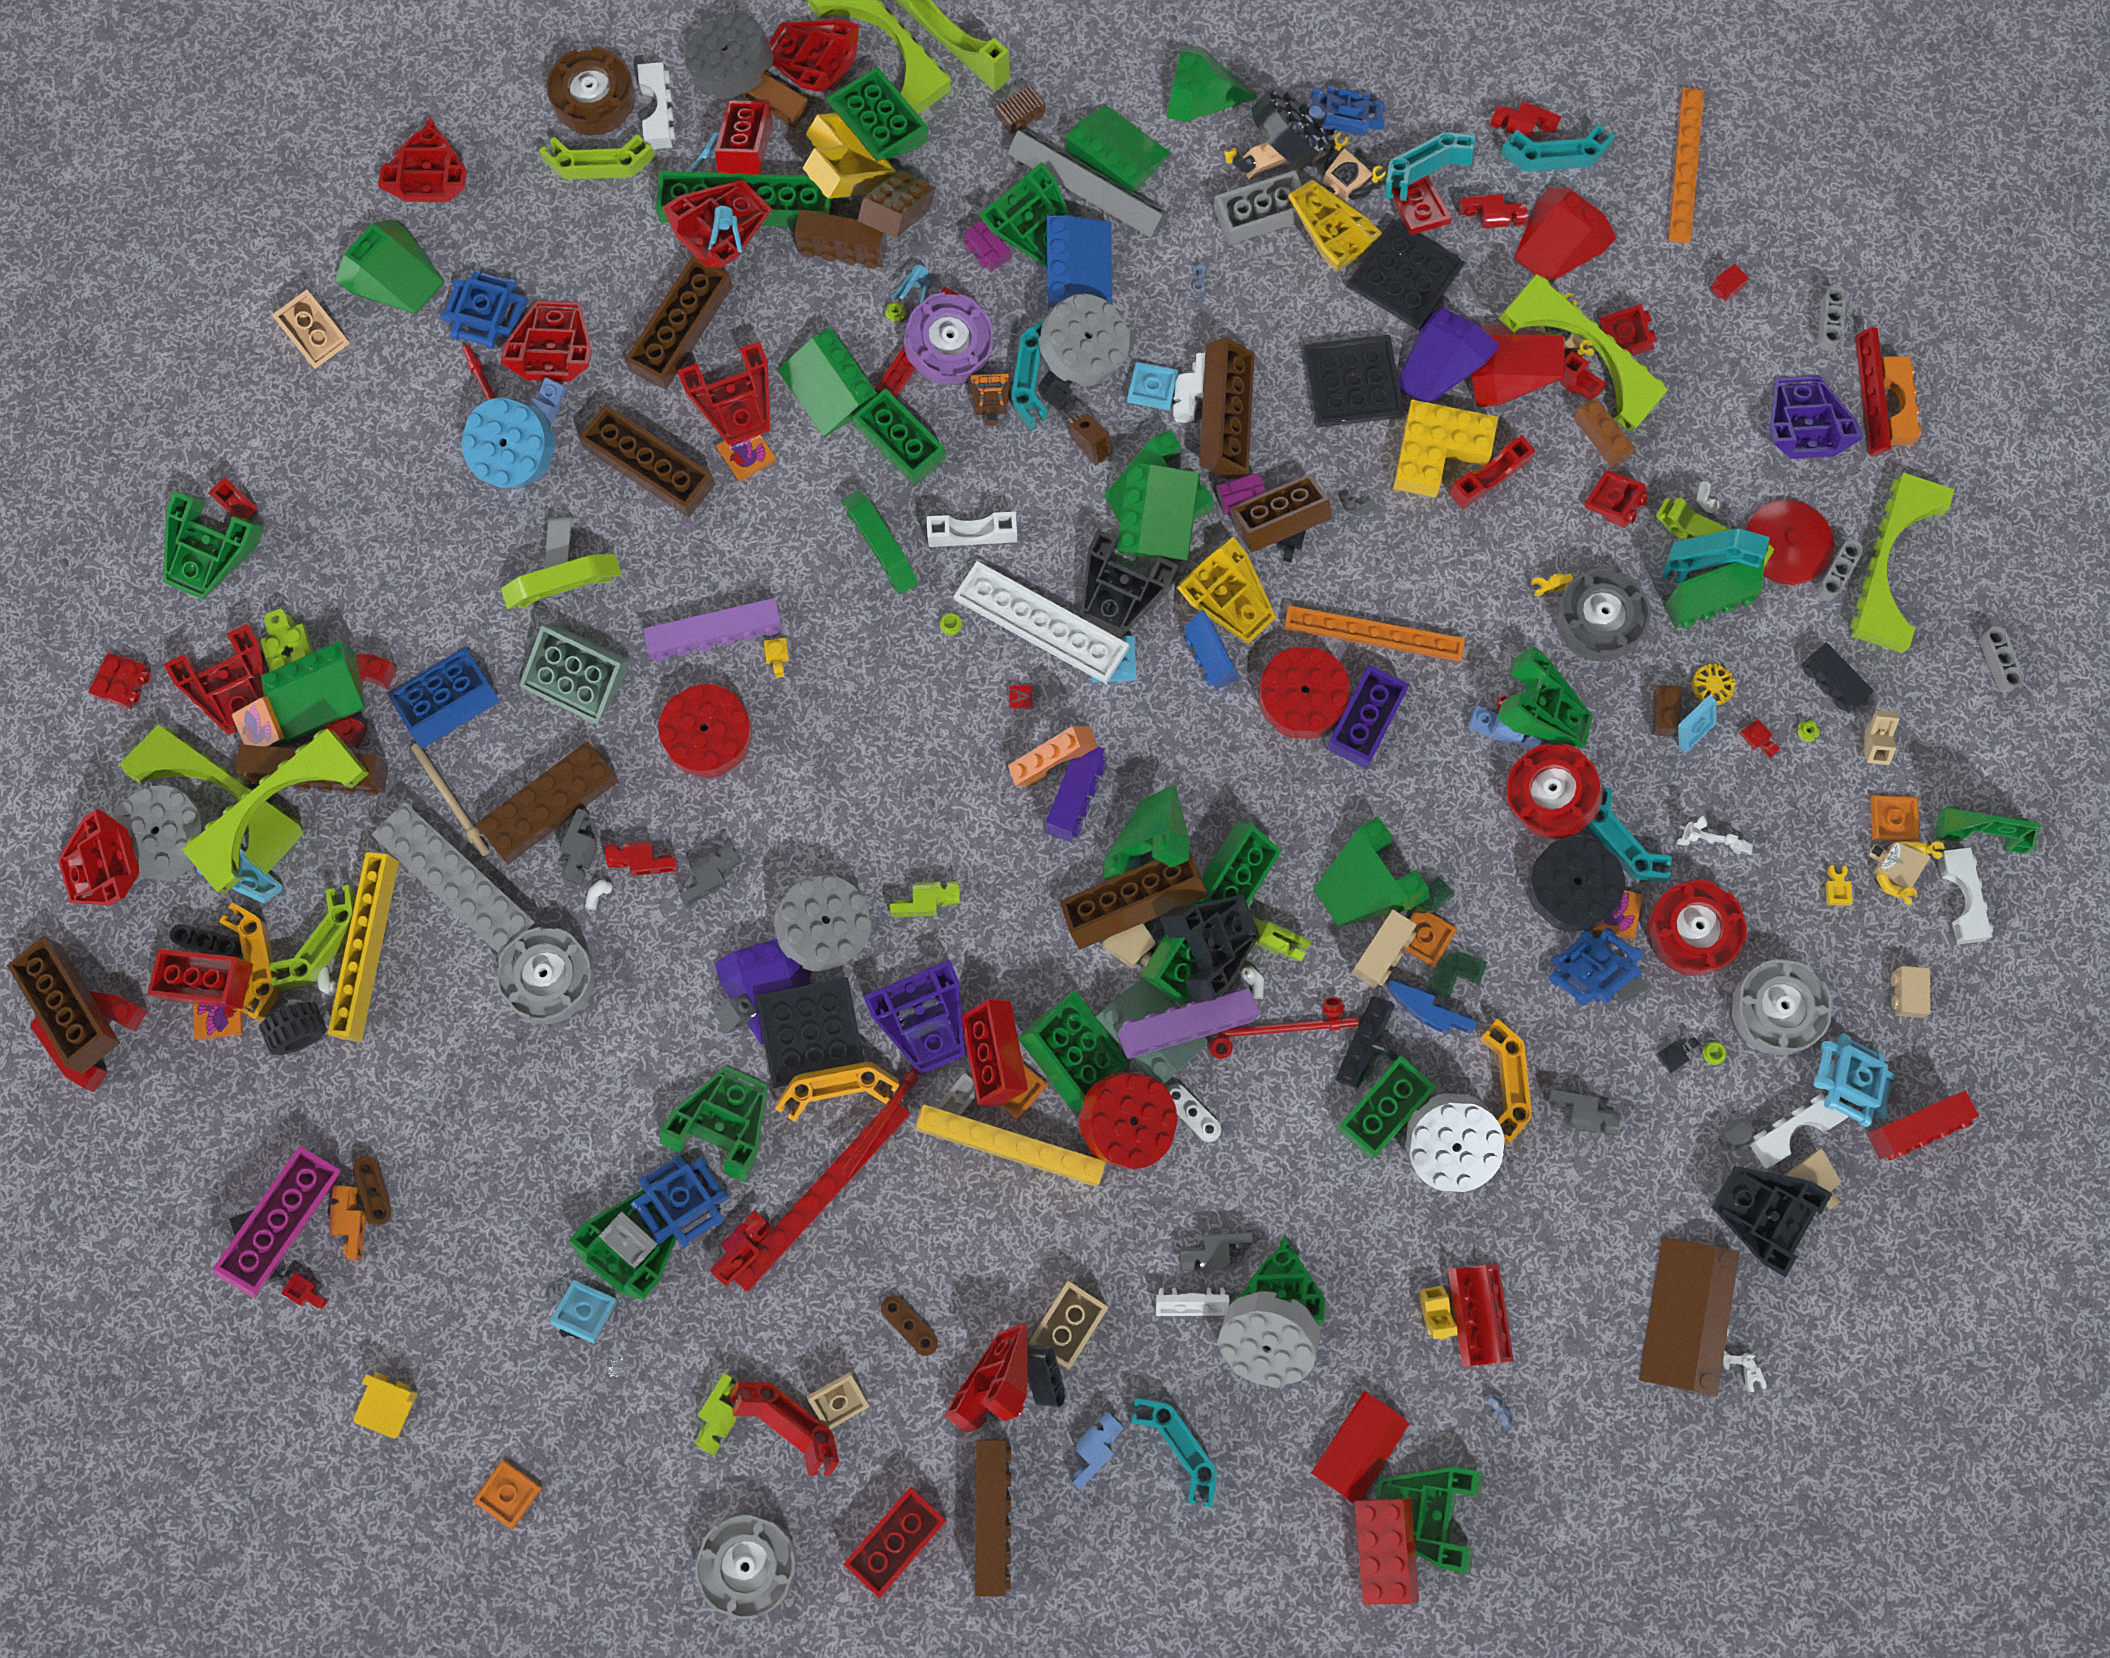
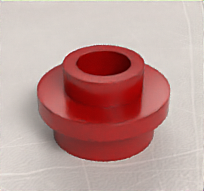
[1321,997,1345,1017]
[1209,1036,1233,1059]

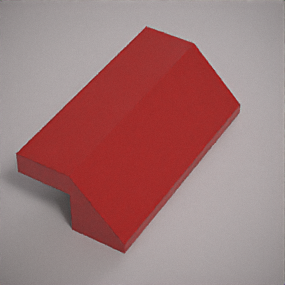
[1448,1264,1514,1367]
[1311,1391,1410,1505]

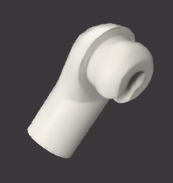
[1697,482,1719,513]
[585,880,612,910]
[317,967,338,997]
[1241,967,1264,999]

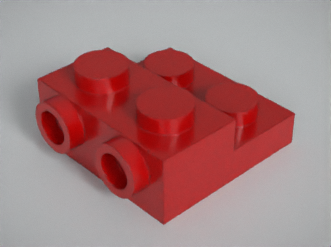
[1599,304,1658,356]
[1584,470,1649,528]
[88,652,151,709]

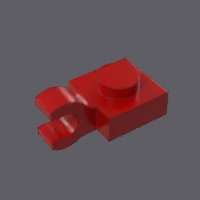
[1739,718,1780,758]
[281,1273,328,1310]

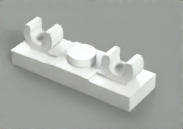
[1156,1288,1229,1316]

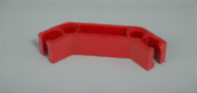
[729,1381,840,1476]

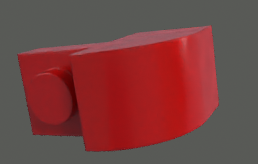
[1559,351,1606,401]

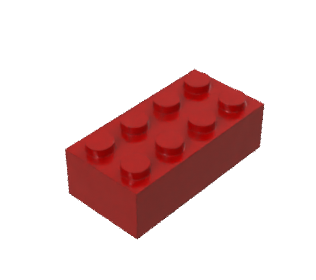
[715,100,773,175]
[147,949,253,1009]
[961,999,1028,1106]
[1867,1090,1979,1161]
[843,1487,948,1599]
[1355,1498,1419,1605]

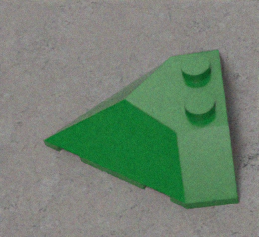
[1167,45,1257,122]
[1232,1236,1326,1326]

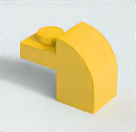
[1419,1285,1458,1339]

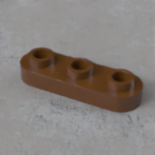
[352,1156,391,1227]
[881,1296,938,1356]

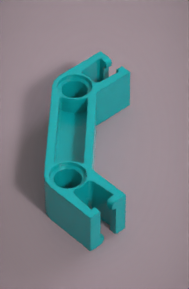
[1500,124,1615,172]
[1385,132,1475,200]
[1012,318,1048,431]
[1661,529,1770,583]
[1586,787,1672,883]
[1131,1398,1217,1508]

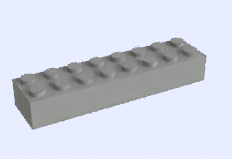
[371,802,539,955]

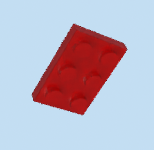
[1391,175,1452,235]

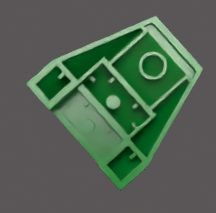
[978,162,1070,268]
[568,1189,681,1301]

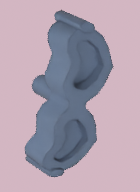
[1193,262,1206,297]
[1484,1393,1514,1430]

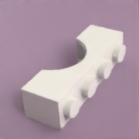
[638,62,676,149]
[927,512,1017,547]
[1937,847,1993,945]
[1749,1093,1849,1169]

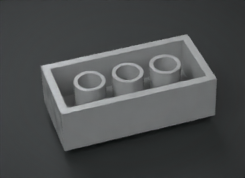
[1213,170,1302,245]

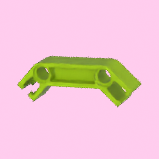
[539,134,655,179]
[1656,498,1774,567]
[501,554,622,609]
[269,885,356,991]

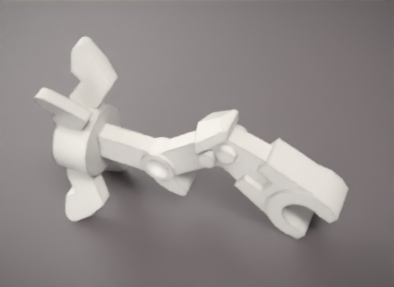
[1676,816,1753,855]
[1722,1329,1766,1392]

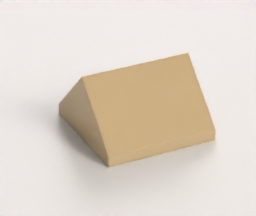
[807,1372,870,1429]

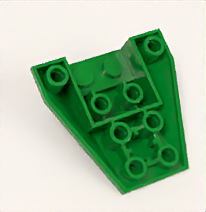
[335,219,444,314]

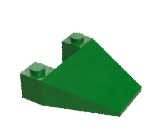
[1104,429,1214,524]
[163,491,265,599]
[1498,646,1593,748]
[1104,785,1190,880]
[1936,806,2040,854]
[1314,816,1429,926]
[660,1066,768,1183]
[1376,1467,1484,1574]

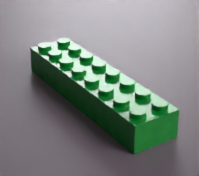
[656,171,833,227]
[1140,822,1282,1004]

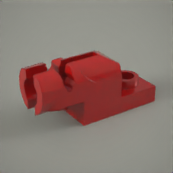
[1489,101,1562,139]
[1457,193,1528,229]
[605,841,679,876]
[709,1209,772,1287]

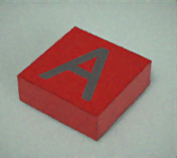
[1009,685,1032,709]

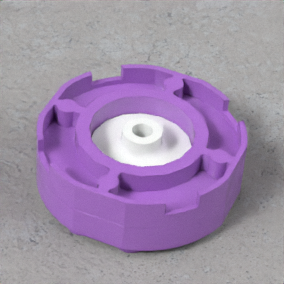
[904,292,993,385]

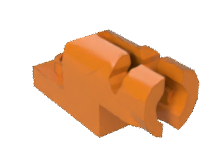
[329,1186,366,1261]

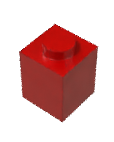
[1711,263,1749,302]

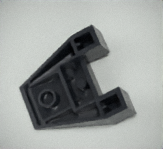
[1080,529,1180,638]
[1160,894,1260,1001]

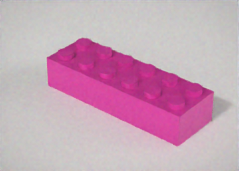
[213,1146,341,1299]

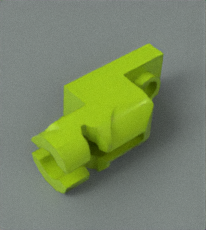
[890,881,960,917]
[1252,916,1311,962]
[694,1373,737,1455]

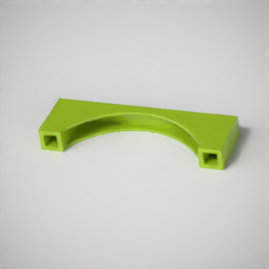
[807,0,951,115]
[894,0,1010,92]
[1498,274,1668,433]
[1850,473,1955,654]
[119,724,303,874]
[182,728,369,894]

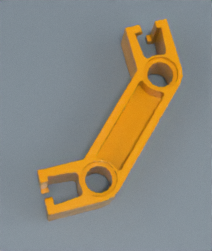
[219,902,280,1023]
[1479,1019,1532,1146]
[775,1062,899,1122]

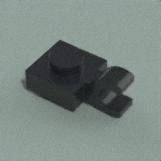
[1042,379,1073,411]
[1280,530,1306,563]
[1656,1037,1700,1074]

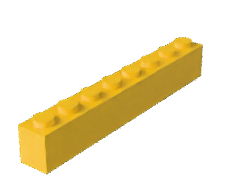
[327,852,399,1042]
[914,1105,1106,1186]

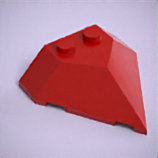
[378,117,467,202]

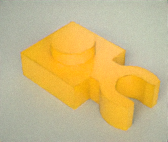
[1825,865,1853,906]

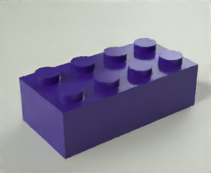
[1326,665,1410,769]
[1045,746,1108,843]

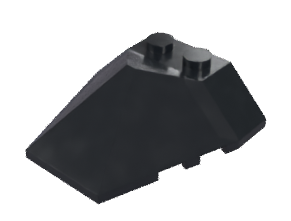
[1711,1166,1833,1277]

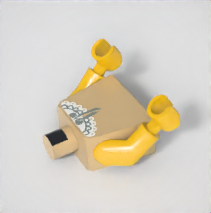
[1868,841,1945,905]

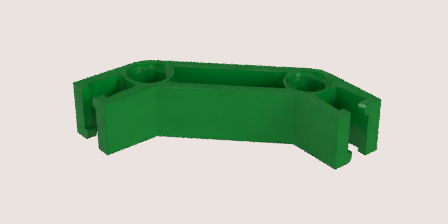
[840,490,919,595]

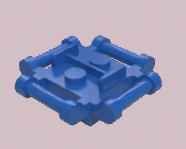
[1309,85,1385,136]
[440,269,528,350]
[1549,928,1643,1006]
[631,1153,730,1249]

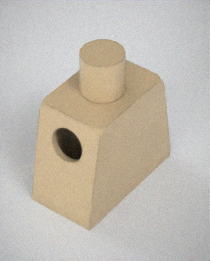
[1102,923,1156,969]
[1784,1149,1841,1210]

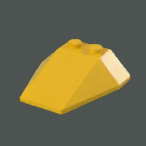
[1288,179,1382,272]
[1177,537,1276,644]

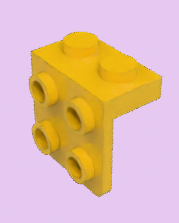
[353,1372,418,1438]

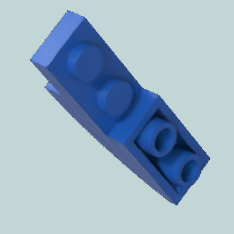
[1387,979,1477,1034]

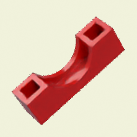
[1449,435,1536,510]

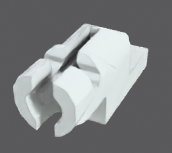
[1173,353,1205,423]

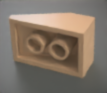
[272,290,350,369]

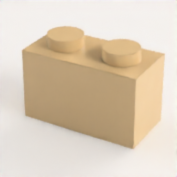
[1891,966,1930,1018]

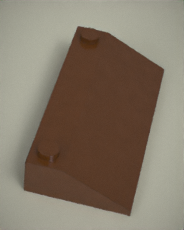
[1639,1238,1740,1397]

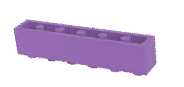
[643,598,783,661]
[1117,988,1260,1059]

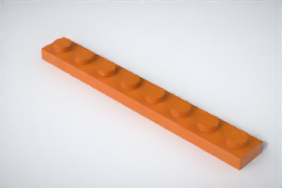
[1668,87,1704,244]
[1284,605,1465,662]

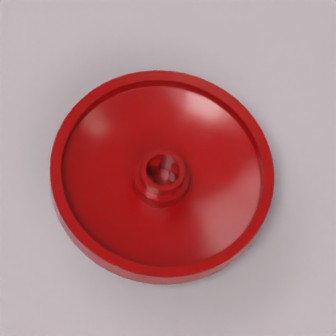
[1745,500,1834,585]

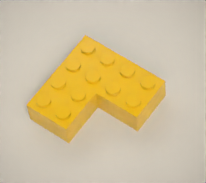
[803,113,896,199]
[1393,400,1498,498]

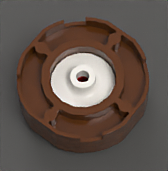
[546,47,636,136]

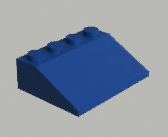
[1047,216,1113,308]
[388,647,500,749]

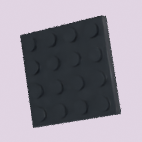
[1346,219,1466,330]
[1304,335,1405,428]
[755,977,865,1088]

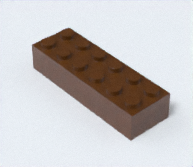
[625,255,733,390]
[1199,337,1255,479]
[579,404,715,518]
[476,741,619,865]
[235,745,389,796]
[1060,849,1208,950]
[7,935,120,1074]
[975,1440,1011,1597]

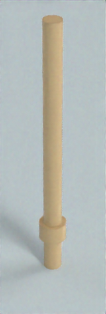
[411,743,490,856]

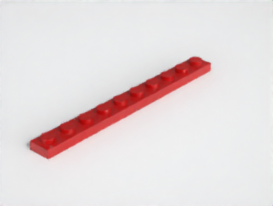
[734,1104,911,1293]

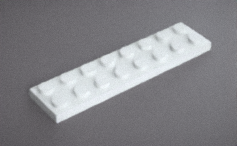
[953,561,1130,684]

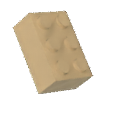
[1351,910,1417,989]
[1028,1281,1109,1371]

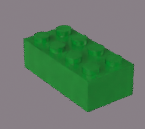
[853,388,946,486]
[1336,1056,1437,1161]

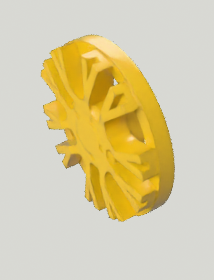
[1692,664,1736,705]

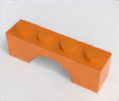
[1882,356,1921,446]
[1008,726,1097,786]

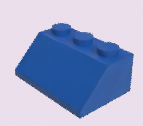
[1183,610,1240,690]

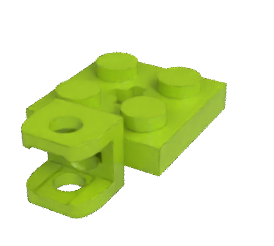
[260,609,313,672]

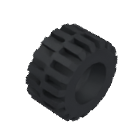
[259,1002,327,1055]

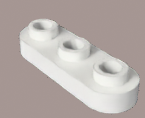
[1167,1084,1221,1142]

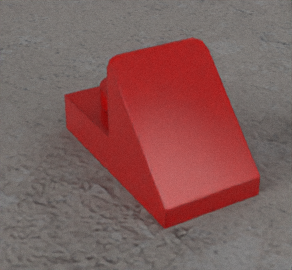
[208,477,258,519]

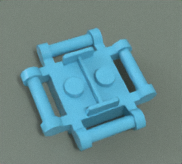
[1813,1033,1895,1127]

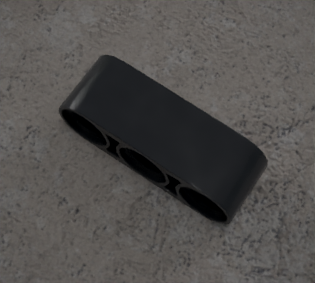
[169,924,241,957]
[1027,1344,1065,1408]

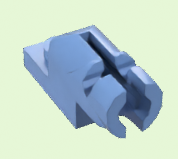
[530,378,567,428]
[1467,705,1541,748]
[1072,1412,1124,1490]

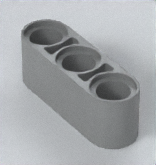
[1818,285,1846,351]
[545,517,574,568]
[1817,540,1863,601]
[1980,626,2024,693]

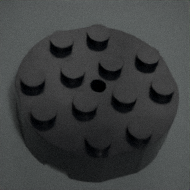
[1251,87,1331,171]
[1528,836,1625,932]

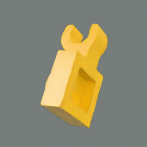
[1531,573,1573,596]
[764,638,789,678]

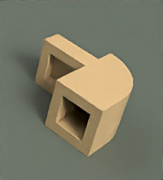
[1865,711,1900,765]

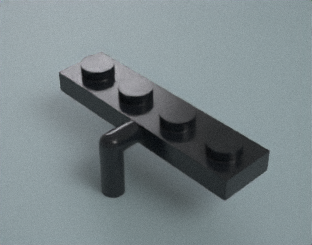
[1335,996,1398,1089]

